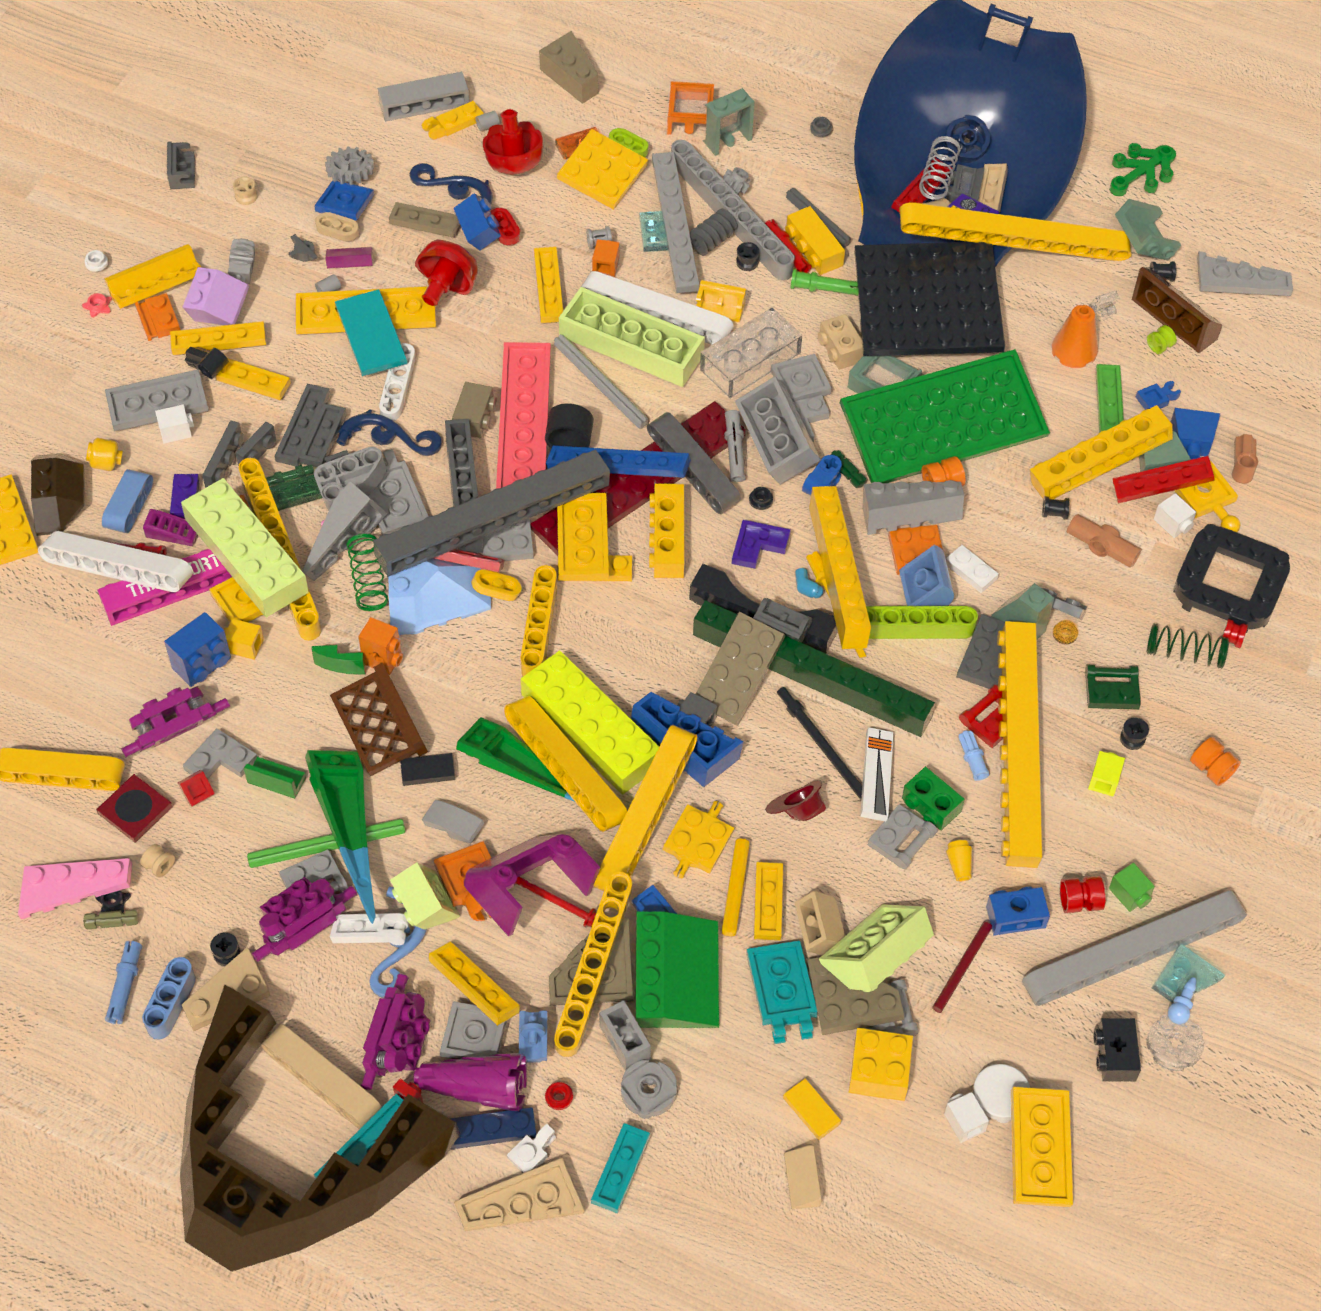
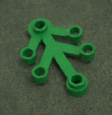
[1109,143,1176,196]

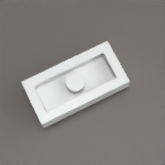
[946,545,999,593]

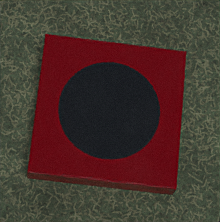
[96,774,173,843]

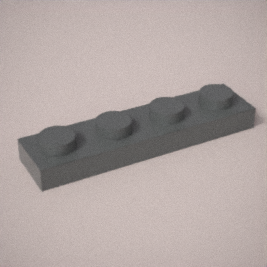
[275,384,331,467]

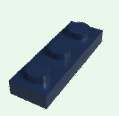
[450,1107,536,1150]

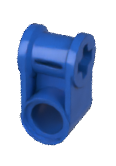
[802,455,842,496]

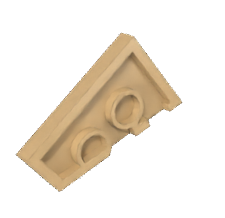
[181,947,271,1032]

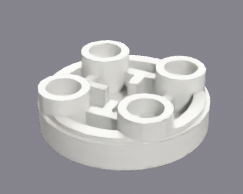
[973,1064,1030,1123]

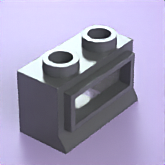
[945,164,984,203]

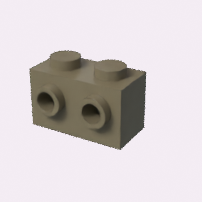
[452,382,497,438]

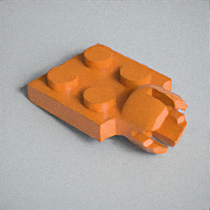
[434,841,491,921]

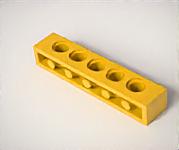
[1030,405,1173,499]

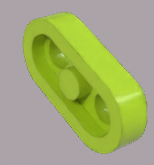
[609,128,648,157]

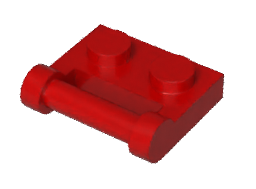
[959,685,1003,748]

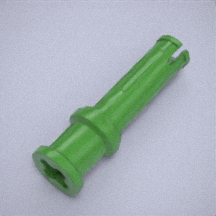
[790,268,858,296]

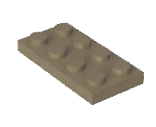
[696,612,785,726]

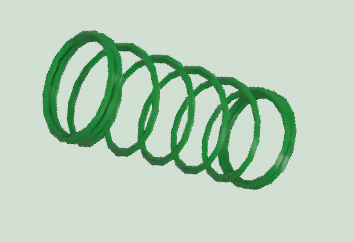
[346,534,388,611]

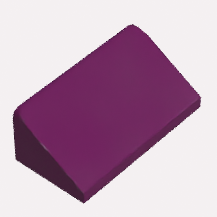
[325,247,373,269]

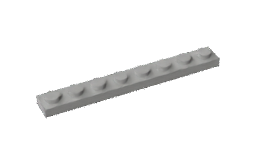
[652,152,699,293]

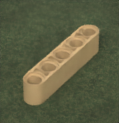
[261,1024,381,1129]

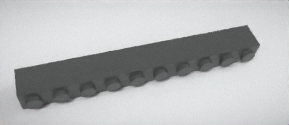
[373,450,610,577]

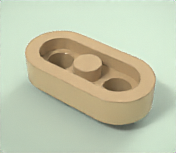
[315,212,359,241]

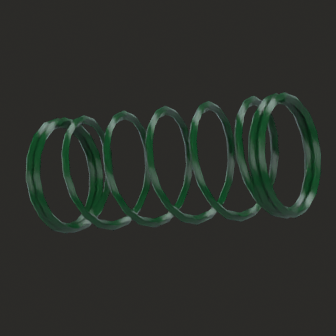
[1147,623,1229,669]

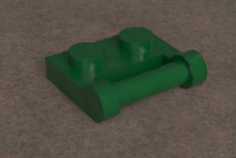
[1085,664,1141,710]

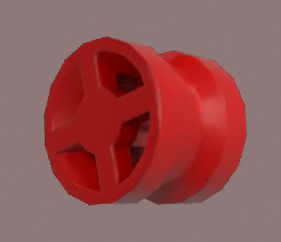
[1221,619,1248,649]

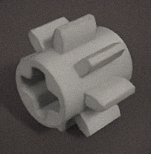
[723,167,750,194]

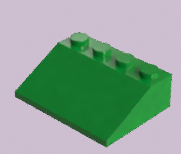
[636,911,719,1028]

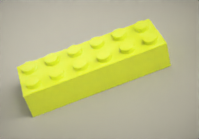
[520,650,659,795]

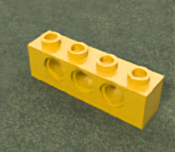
[649,484,684,578]

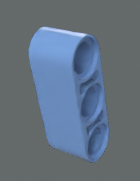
[102,469,153,534]
[142,957,196,1040]

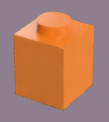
[592,239,620,277]

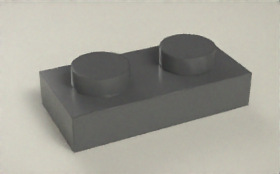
[236,422,276,466]

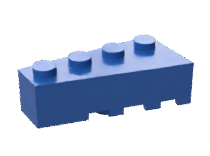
[631,692,744,787]

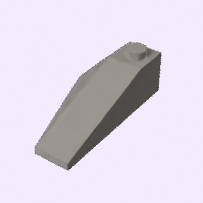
[302,482,387,581]

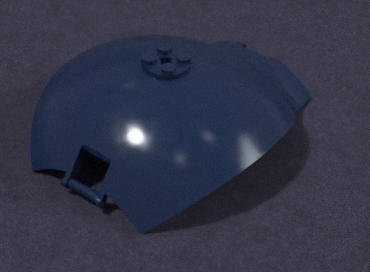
[854,0,1087,267]

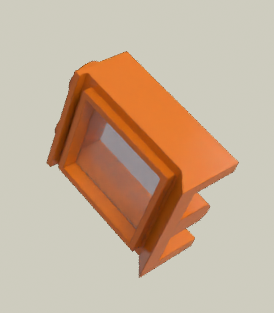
[667,81,714,135]

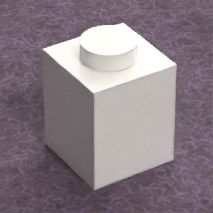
[155,404,194,444]
[1154,493,1196,538]
[944,1092,989,1143]

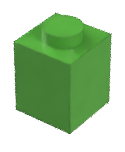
[1109,863,1155,912]

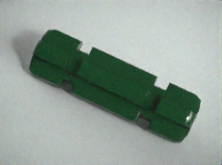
[830,450,867,488]

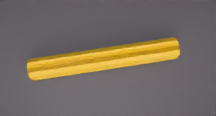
[722,838,750,937]

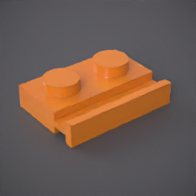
[135,293,180,341]

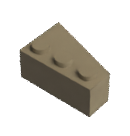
[539,31,598,104]

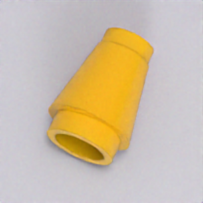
[946,840,972,881]

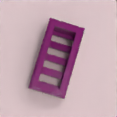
[143,509,197,547]

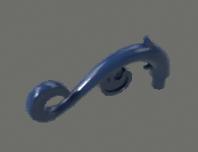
[409,163,493,205]
[336,409,442,456]

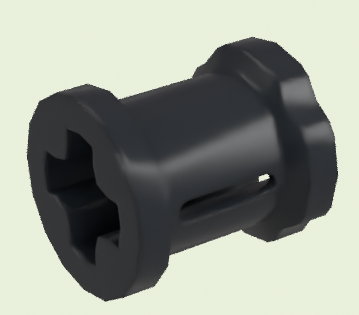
[1149,261,1176,282]
[1042,496,1070,520]

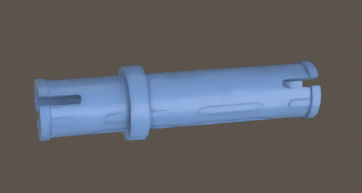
[105,941,143,1024]

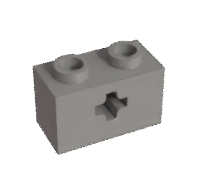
[599,1000,651,1071]

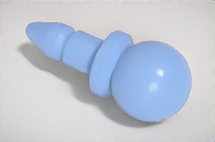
[1168,977,1196,1025]

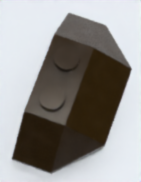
[31,453,84,536]

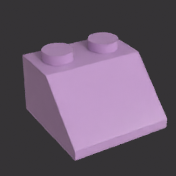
[183,267,249,325]

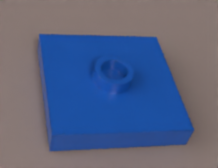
[315,180,374,221]

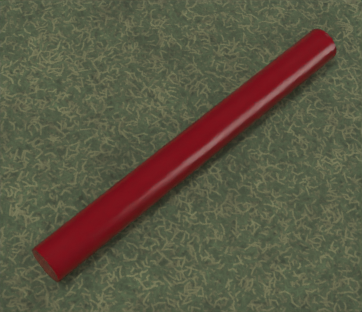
[932,921,992,1013]

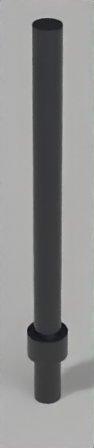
[777,687,862,800]

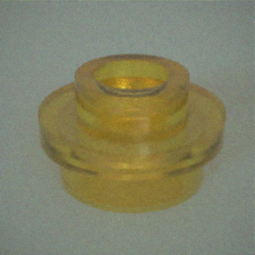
[1053,620,1078,645]

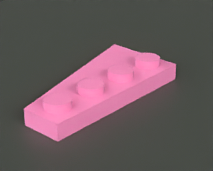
[18,858,132,920]

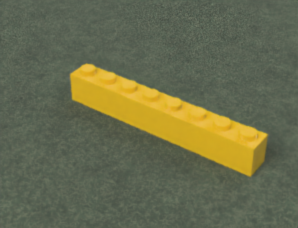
[809,486,871,649]

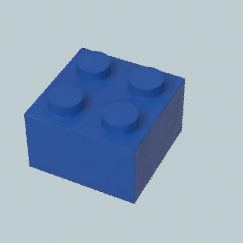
[164,612,231,687]

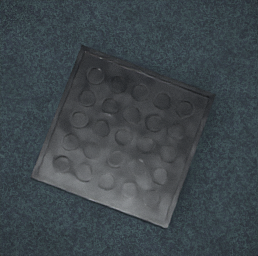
[854,242,1005,356]

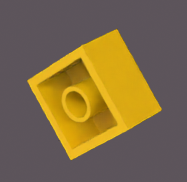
[849,1028,913,1101]

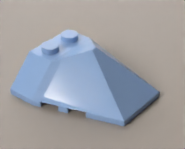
[388,558,491,635]

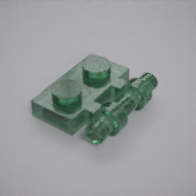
[266,464,322,511]

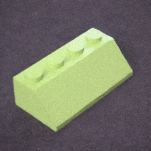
[819,904,934,992]

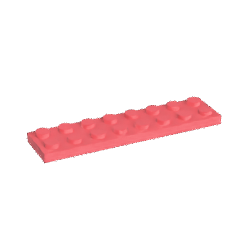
[496,342,551,489]

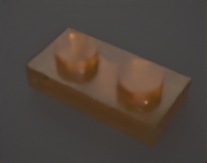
[555,127,598,160]

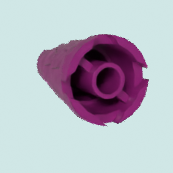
[414,1053,527,1111]

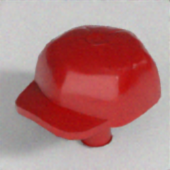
[483,109,543,175]
[415,239,478,306]

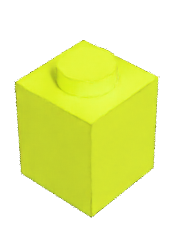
[1088,751,1125,797]

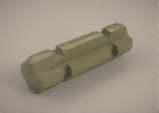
[83,909,138,930]

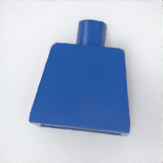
[1170,408,1220,460]

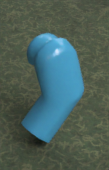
[795,568,823,598]

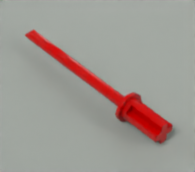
[516,876,597,928]

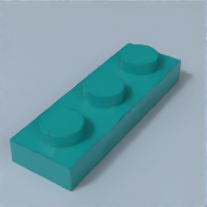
[591,1123,650,1214]

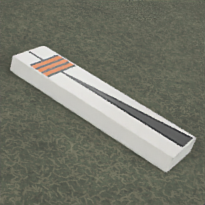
[860,727,893,822]

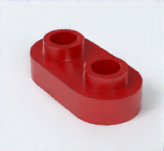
[490,208,520,246]

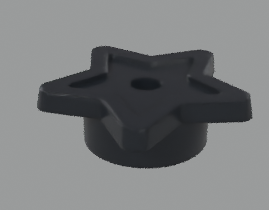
[95,890,131,913]

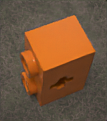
[358,617,403,675]

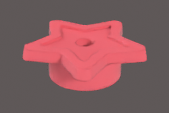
[82,293,112,318]

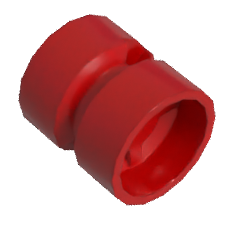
[1060,875,1106,914]

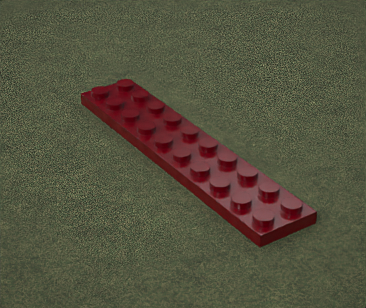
[530,401,746,556]

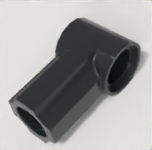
[185,347,229,379]

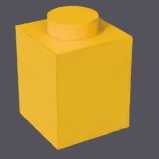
[224,619,264,660]

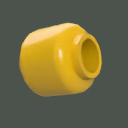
[86,438,123,471]

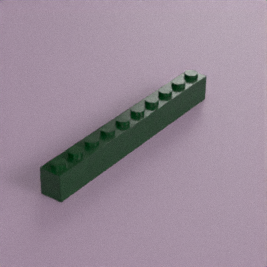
[693,600,935,737]

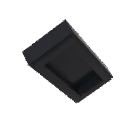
[400,753,455,786]

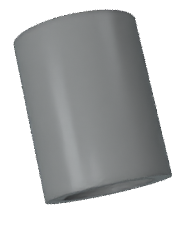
[475,111,500,131]
[315,274,341,292]

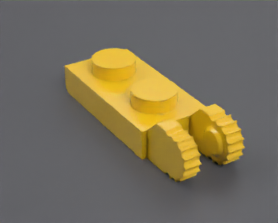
[422,101,484,140]

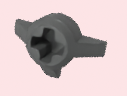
[288,234,318,262]

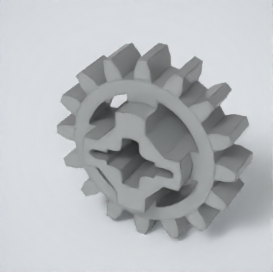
[325,146,374,185]

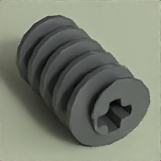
[690,209,738,256]

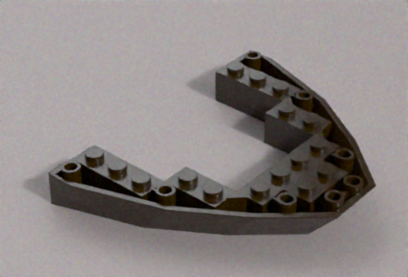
[180,985,461,1272]

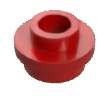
[545,1082,573,1110]

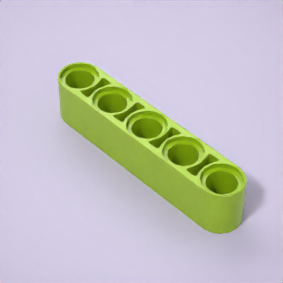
[866,606,978,639]

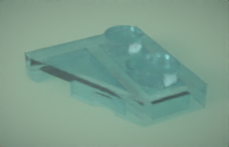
[1152,944,1225,1003]

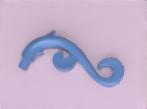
[369,887,427,998]

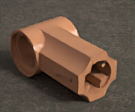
[1232,434,1259,484]

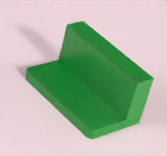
[244,757,306,799]

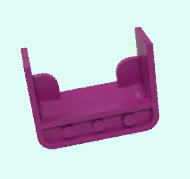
[464,834,601,937]

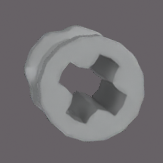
[586,226,612,249]

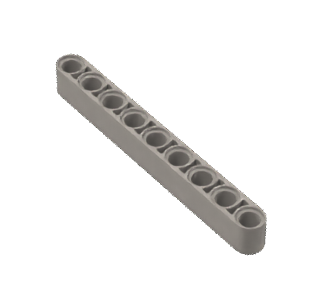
[671,140,794,280]
[1022,891,1247,1006]

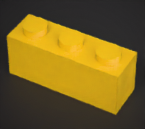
[785,206,845,275]

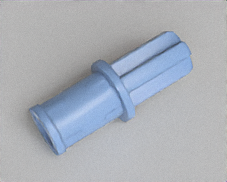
[958,730,989,781]

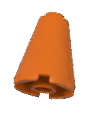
[1051,305,1098,368]

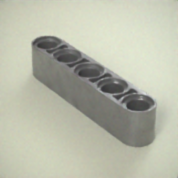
[647,412,741,514]

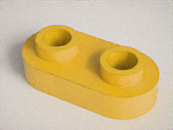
[471,569,522,601]

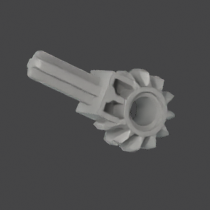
[228,238,255,284]

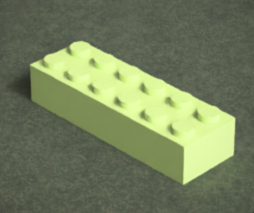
[559,287,705,387]
[181,478,309,618]

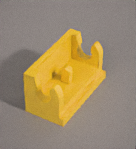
[696,280,746,323]

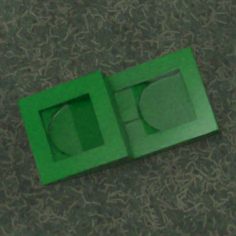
[312,645,365,675]

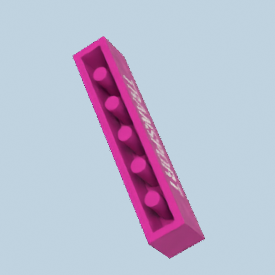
[97,549,232,626]

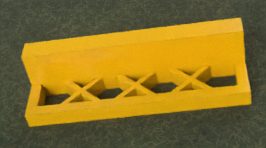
[104,244,202,309]

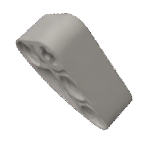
[314,446,387,511]

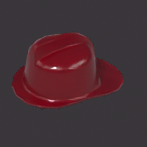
[765,780,826,821]

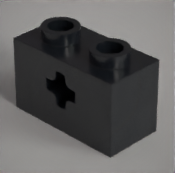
[1093,1018,1141,1082]

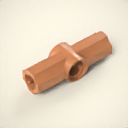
[1066,514,1142,568]

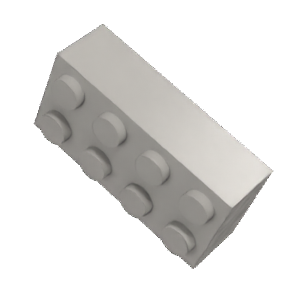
[735,376,821,485]

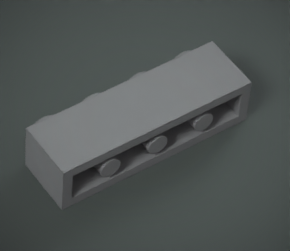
[378,72,469,122]

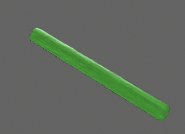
[247,818,405,868]

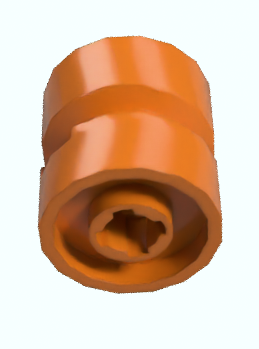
[921,456,966,486]
[1190,737,1241,786]

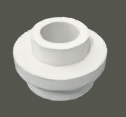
[84,250,108,272]

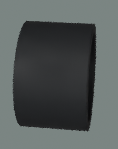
[545,403,594,448]

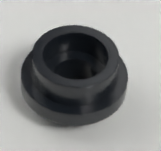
[749,487,773,510]

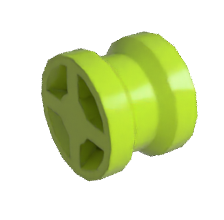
[1147,325,1177,354]

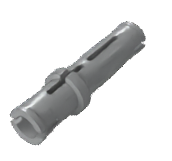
[724,410,745,482]

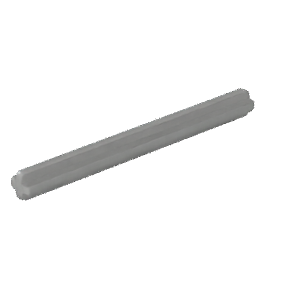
[554,334,648,429]

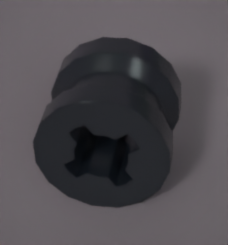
[736,242,759,271]
[1120,718,1149,750]
[210,932,241,966]

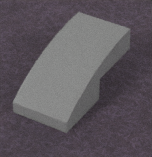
[422,799,484,844]

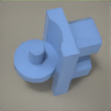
[519,1011,548,1063]

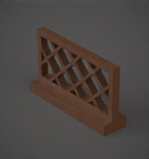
[330,663,428,777]

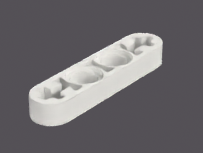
[379,343,415,421]

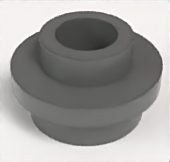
[810,117,832,137]

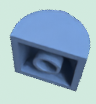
[899,545,954,606]

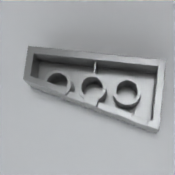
[862,480,964,535]

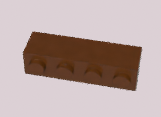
[1131,267,1222,353]

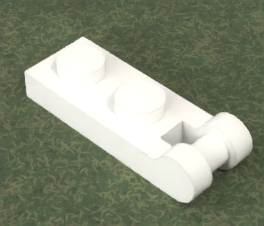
[330,913,409,945]

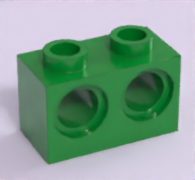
[902,766,965,831]

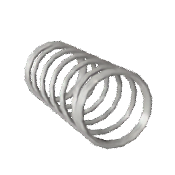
[919,136,960,200]

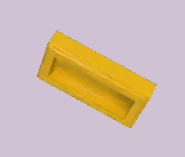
[783,1079,841,1140]

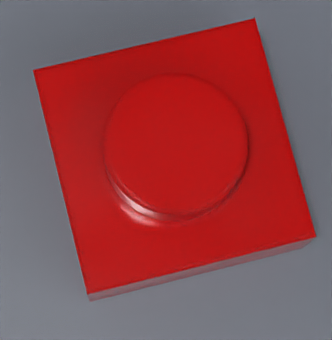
[178,770,215,807]
[393,1078,423,1102]

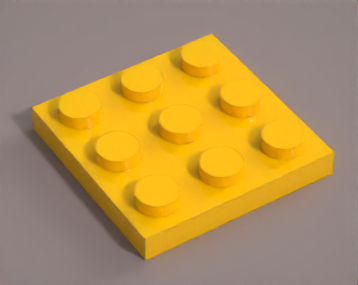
[557,129,648,210]

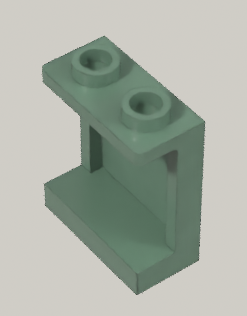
[1115,199,1181,261]

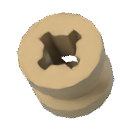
[233,176,257,205]
[140,844,175,878]

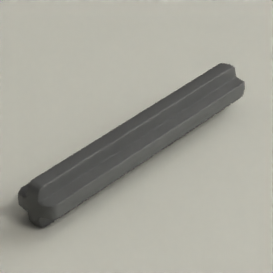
[786,188,851,248]

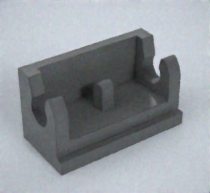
[167,141,195,190]
[753,598,813,643]

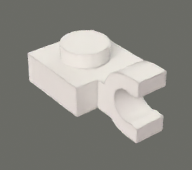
[507,1124,556,1173]

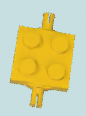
[663,801,734,879]

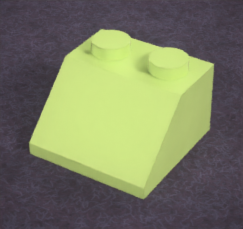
[390,862,460,930]

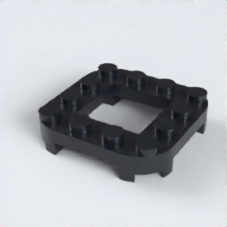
[1173,524,1290,633]

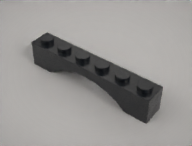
[689,563,838,654]

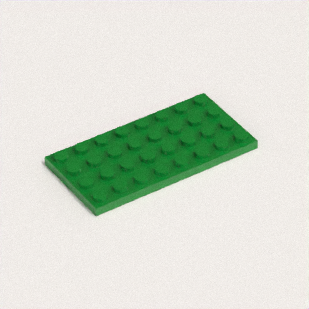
[839,349,1050,483]

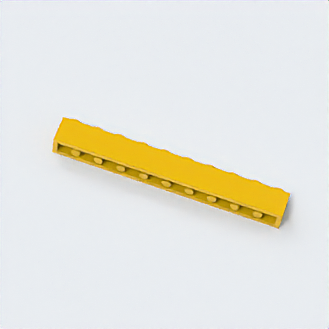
[997,621,1042,868]

